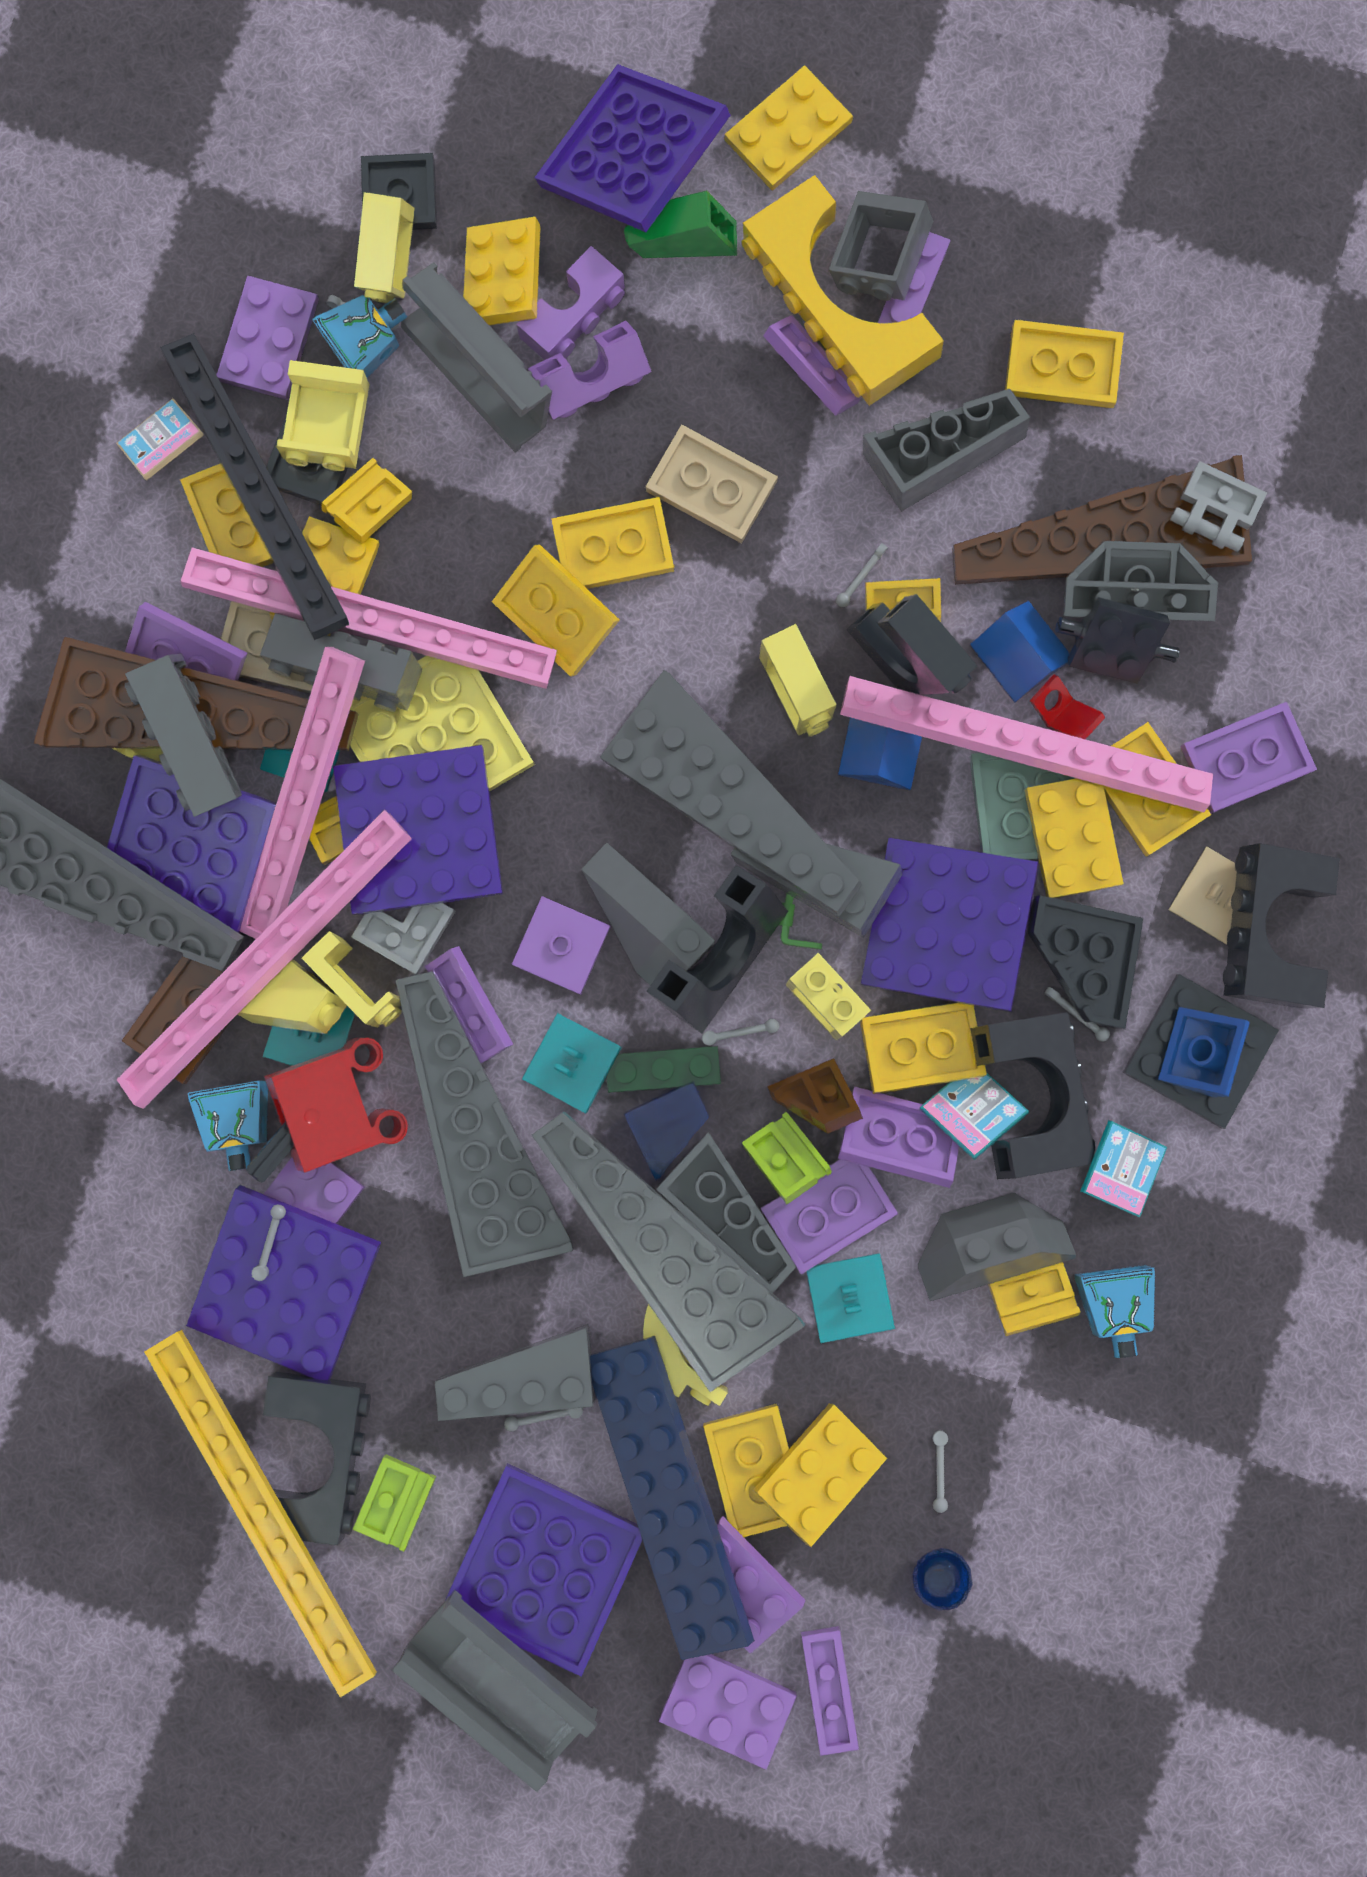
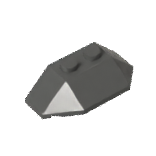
[1063,541,1218,621]
[918,1193,1076,1302]

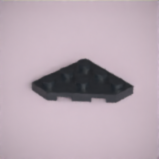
[1028,895,1144,1029]

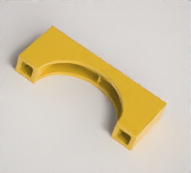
[741,175,944,406]

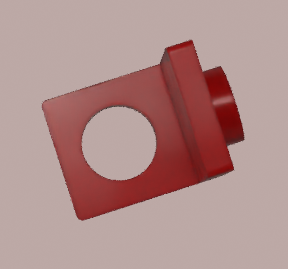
[1030,674,1105,739]

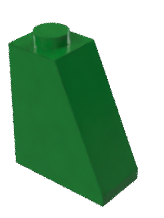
[624,190,737,258]

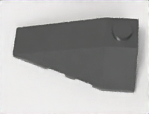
[581,843,715,985]

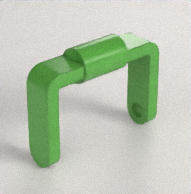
[779,893,822,950]

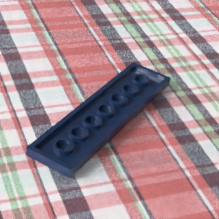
[590,1336,755,1660]

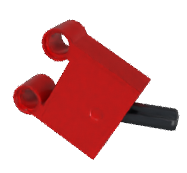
[246,1037,408,1183]

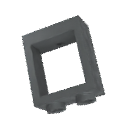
[829,191,934,301]

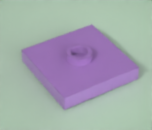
[512,896,611,995]

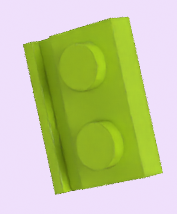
[742,1112,832,1204]
[353,1454,436,1552]

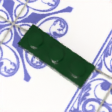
[607,1046,721,1093]

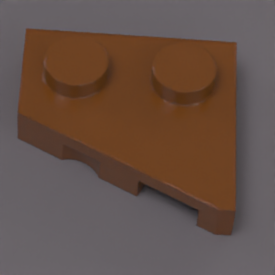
[767,1058,863,1134]

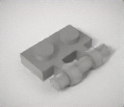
[1170,461,1267,552]

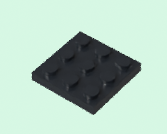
[1123,974,1279,1129]

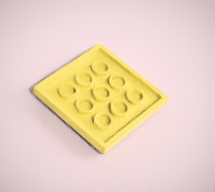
[350,655,535,792]

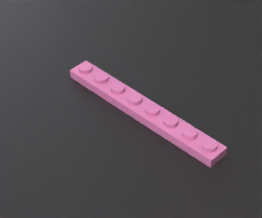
[240,647,365,939]

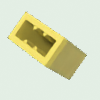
[237,959,347,1034]

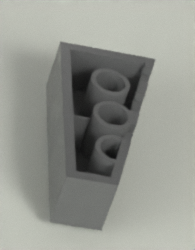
[863,389,1030,512]
[260,613,422,712]
[125,653,242,817]
[731,844,903,938]
[656,1132,796,1293]
[435,1324,595,1421]

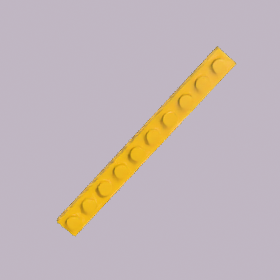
[144,1330,377,1697]

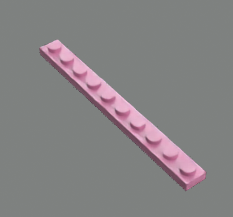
[180,548,557,689]
[840,676,1213,812]
[117,810,412,1109]

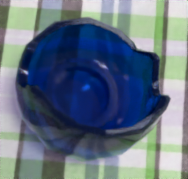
[912,1548,973,1611]

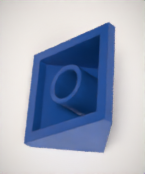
[970,601,1070,703]
[838,717,922,790]
[1158,1007,1250,1097]

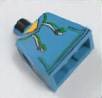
[312,295,407,377]
[188,1081,268,1171]
[1074,1265,1155,1358]

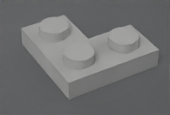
[351,903,456,975]

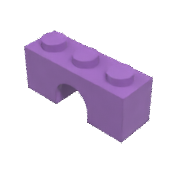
[516,246,625,360]
[527,321,651,420]

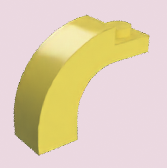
[643,1304,728,1406]

